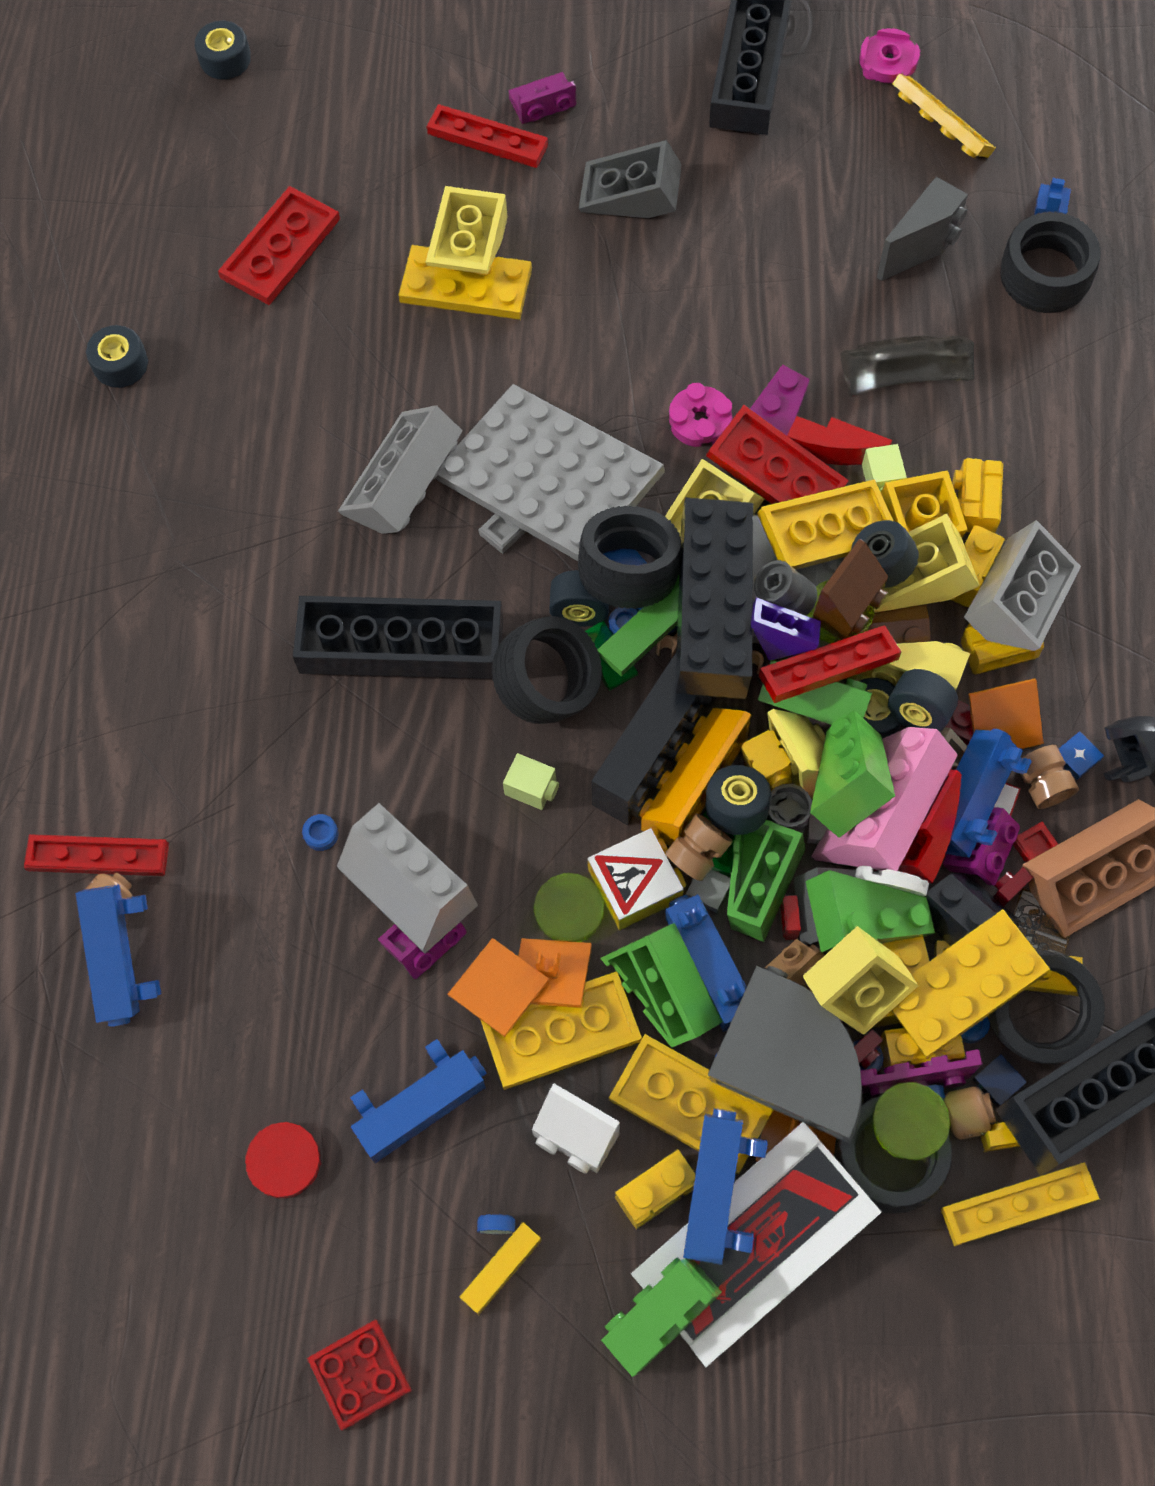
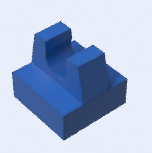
[1034,178,1071,215]

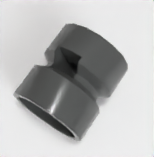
[754,560,817,616]
[766,784,812,834]

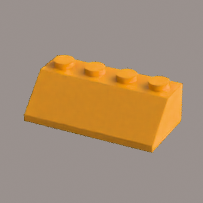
[639,708,751,847]

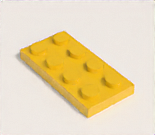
[399,245,532,320]
[757,479,893,570]
[892,909,1050,1059]
[480,971,642,1090]
[609,1034,773,1174]

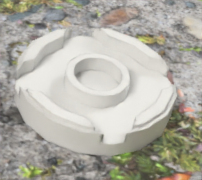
[855,866,929,896]

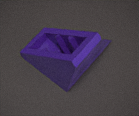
[751,597,821,661]

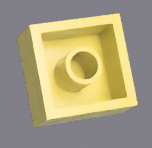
[803,926,919,1035]

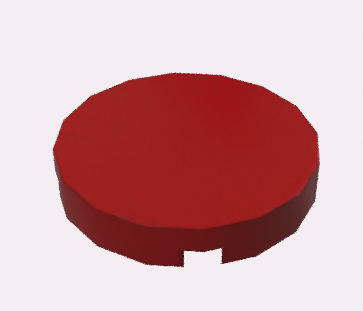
[245,1122,321,1199]

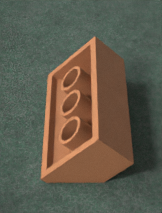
[1023,799,1155,938]

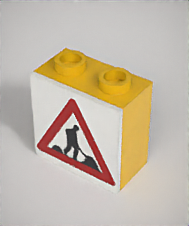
[588,828,686,930]

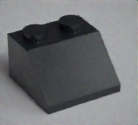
[924,874,1021,946]

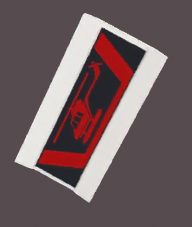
[631,1122,882,1367]

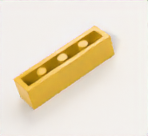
[460,1222,542,1315]

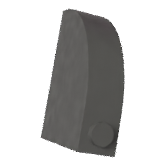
[708,966,862,1144]

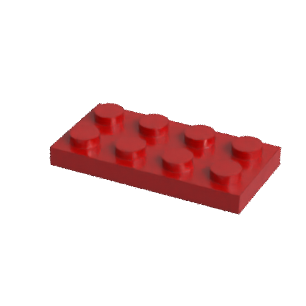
[218,186,340,306]
[706,405,849,504]

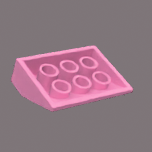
[812,727,958,871]

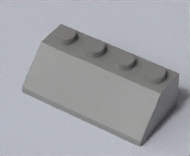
[338,405,463,534]
[964,520,1081,651]
[337,803,478,954]

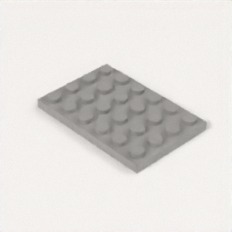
[436,384,665,561]

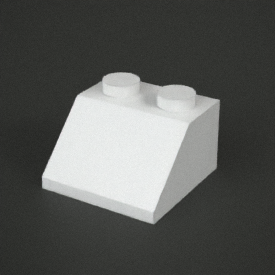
[532,1084,620,1174]

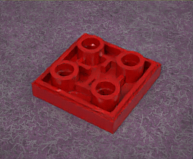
[307,1319,412,1431]

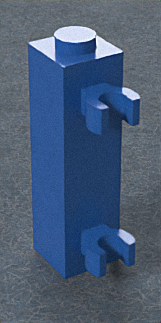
[946,729,1032,858]
[75,884,161,1027]
[665,894,747,1032]
[350,1039,487,1163]
[683,1108,768,1265]

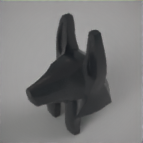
[1103,716,1155,787]

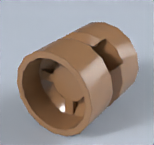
[1020,745,1079,809]
[666,813,733,881]

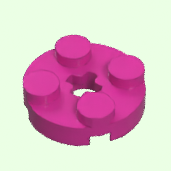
[859,28,920,83]
[669,383,732,447]

